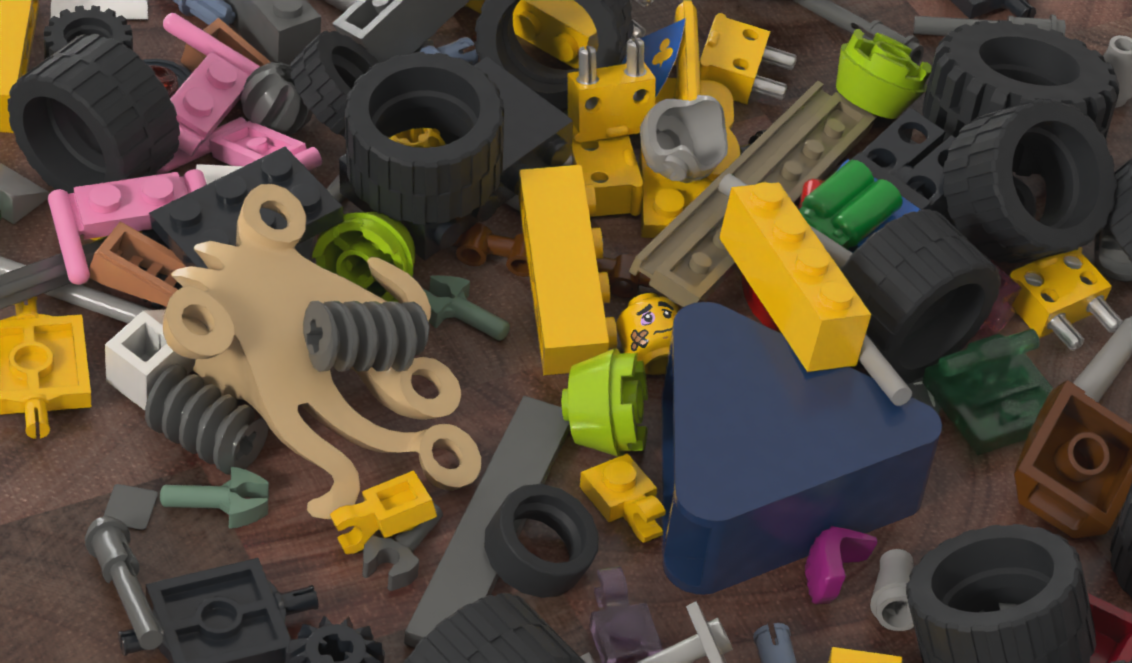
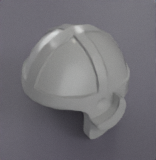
[640,95,728,183]

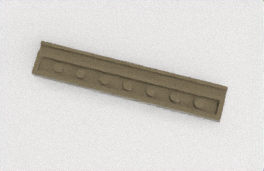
[629,81,877,307]

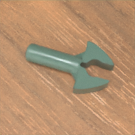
[422,275,510,341]
[160,467,269,528]

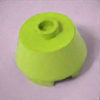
[836,29,932,119]
[312,212,415,302]
[561,348,648,457]

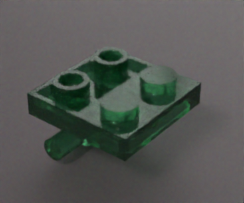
[922,329,1054,455]

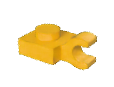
[580,453,666,543]
[330,470,437,554]

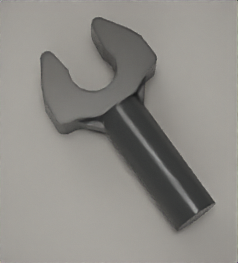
[362,503,443,591]

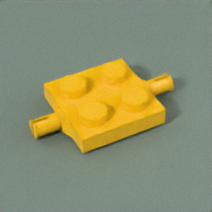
[0,296,92,439]

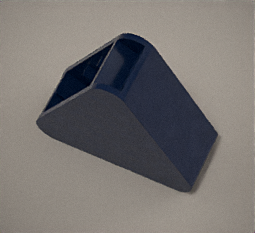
[661,302,942,595]

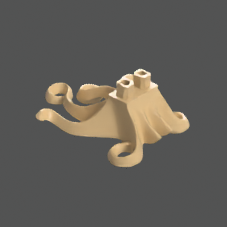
[163,184,481,519]

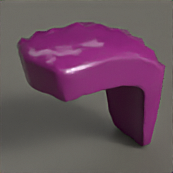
[805,526,878,605]

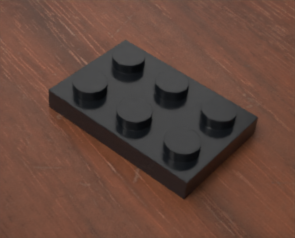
[149,146,344,269]

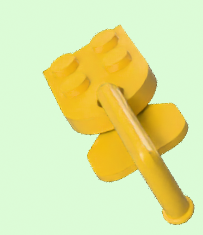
[639,0,740,238]

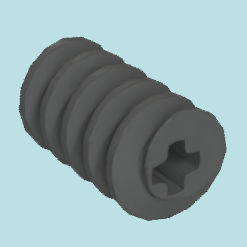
[303,301,429,372]
[145,364,269,475]

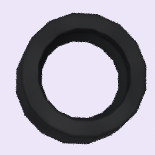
[484,484,599,598]

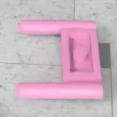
[163,13,260,157]
[156,117,322,175]
[48,169,207,285]

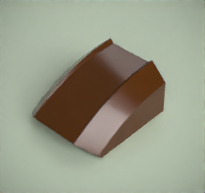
[1014,380,1132,539]

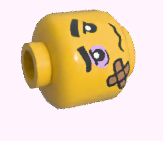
[616,293,682,375]

